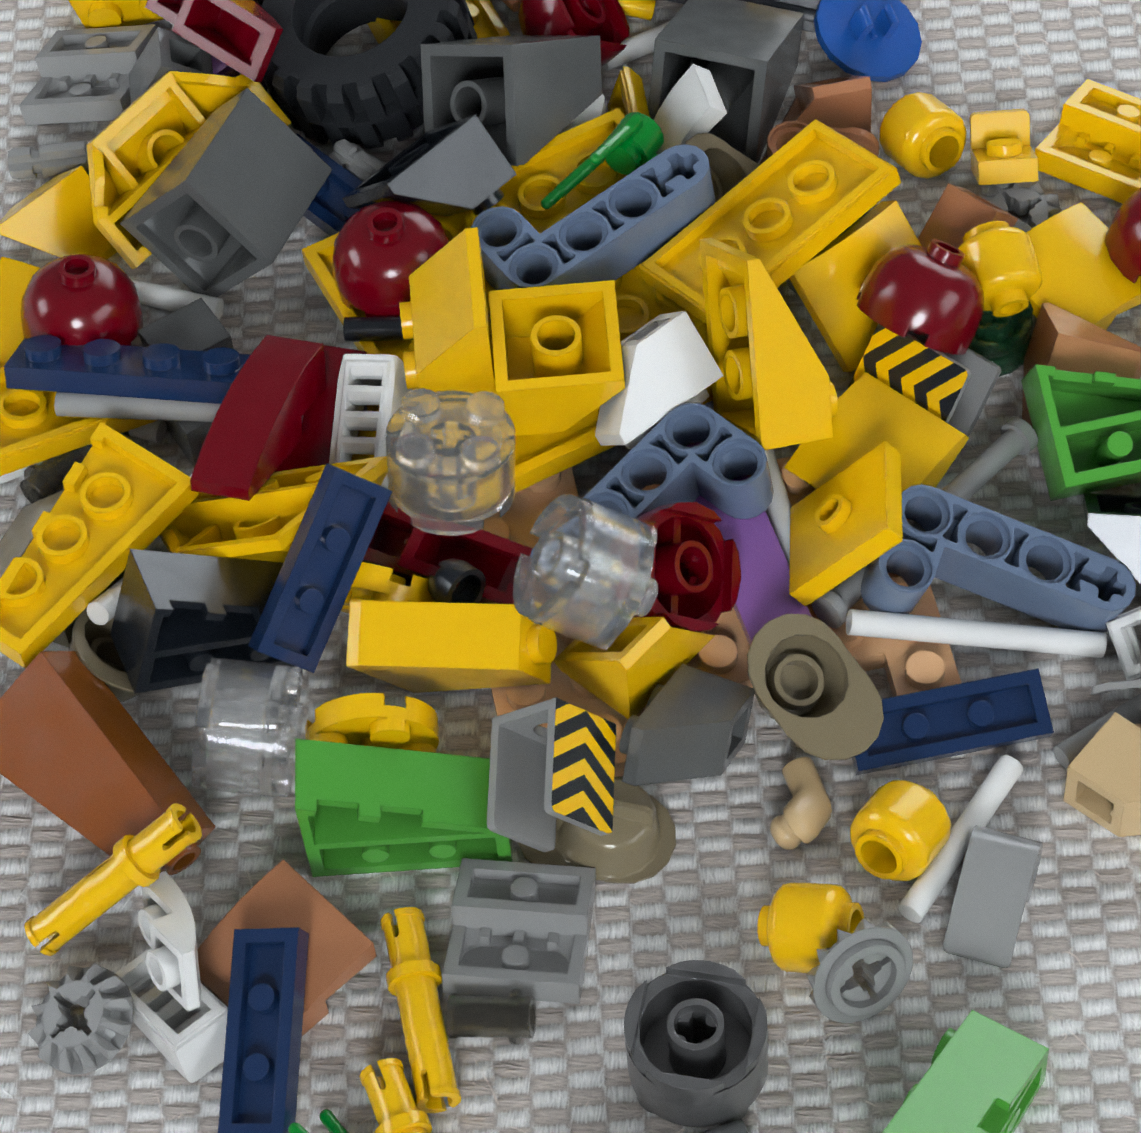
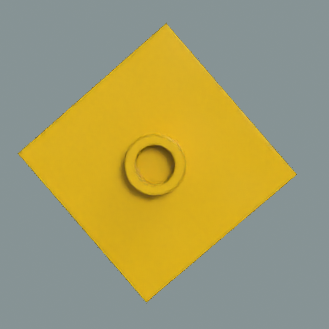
[789,441,903,606]

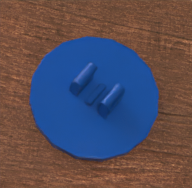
[813,0,922,82]

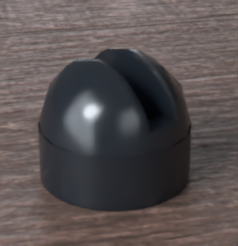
[428,558,486,603]

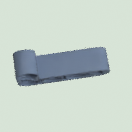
[471,144,715,290]
[529,403,774,616]
[861,484,1136,632]

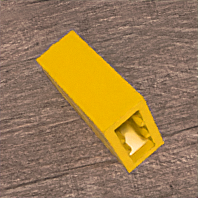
[346,600,557,693]

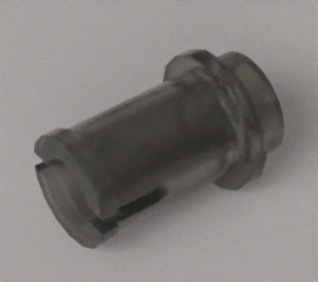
[20,445,92,503]
[446,989,536,1045]

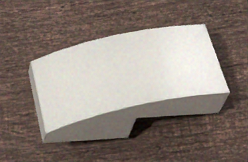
[654,64,727,154]
[138,871,201,1012]

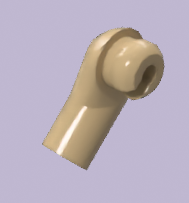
[770,757,832,850]

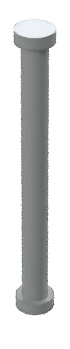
[811,417,1038,628]

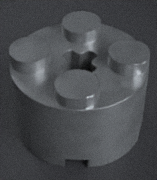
[624,960,768,1127]

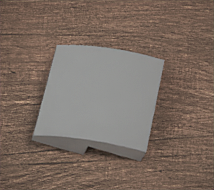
[19,24,157,125]
[442,858,596,1004]

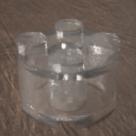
[385,388,515,536]
[513,494,658,649]
[192,658,304,798]

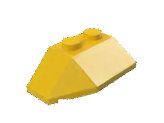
[86,71,291,269]
[159,456,390,563]

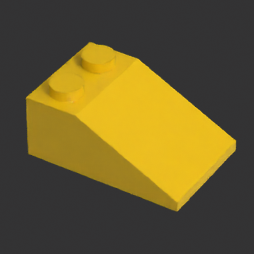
[700,238,838,450]

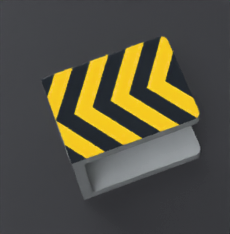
[847,324,1001,436]
[487,697,616,852]

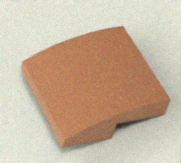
[197,859,377,1036]

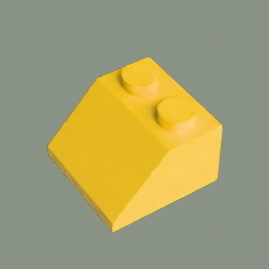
[399,227,497,413]
[489,280,625,437]

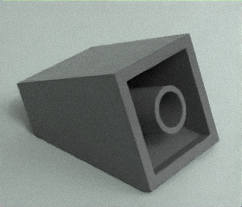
[648,0,804,163]
[420,35,602,166]
[120,88,332,297]

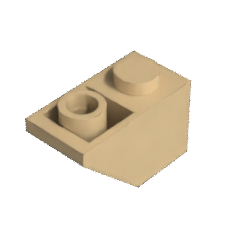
[1063,712,1141,837]

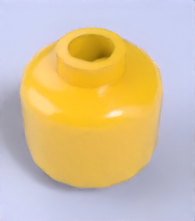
[879,92,966,179]
[958,221,1042,317]
[850,780,951,881]
[757,882,864,973]

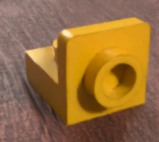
[969,109,1039,185]

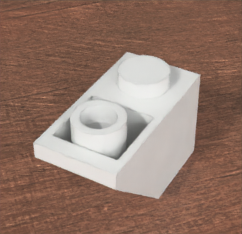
[595,311,724,449]

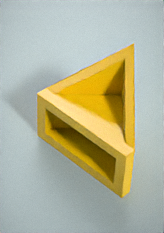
[0,166,117,259]
[554,617,715,719]

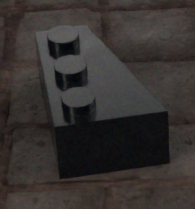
[110,549,296,694]

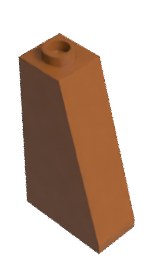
[0,651,216,875]

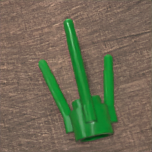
[541,112,664,209]

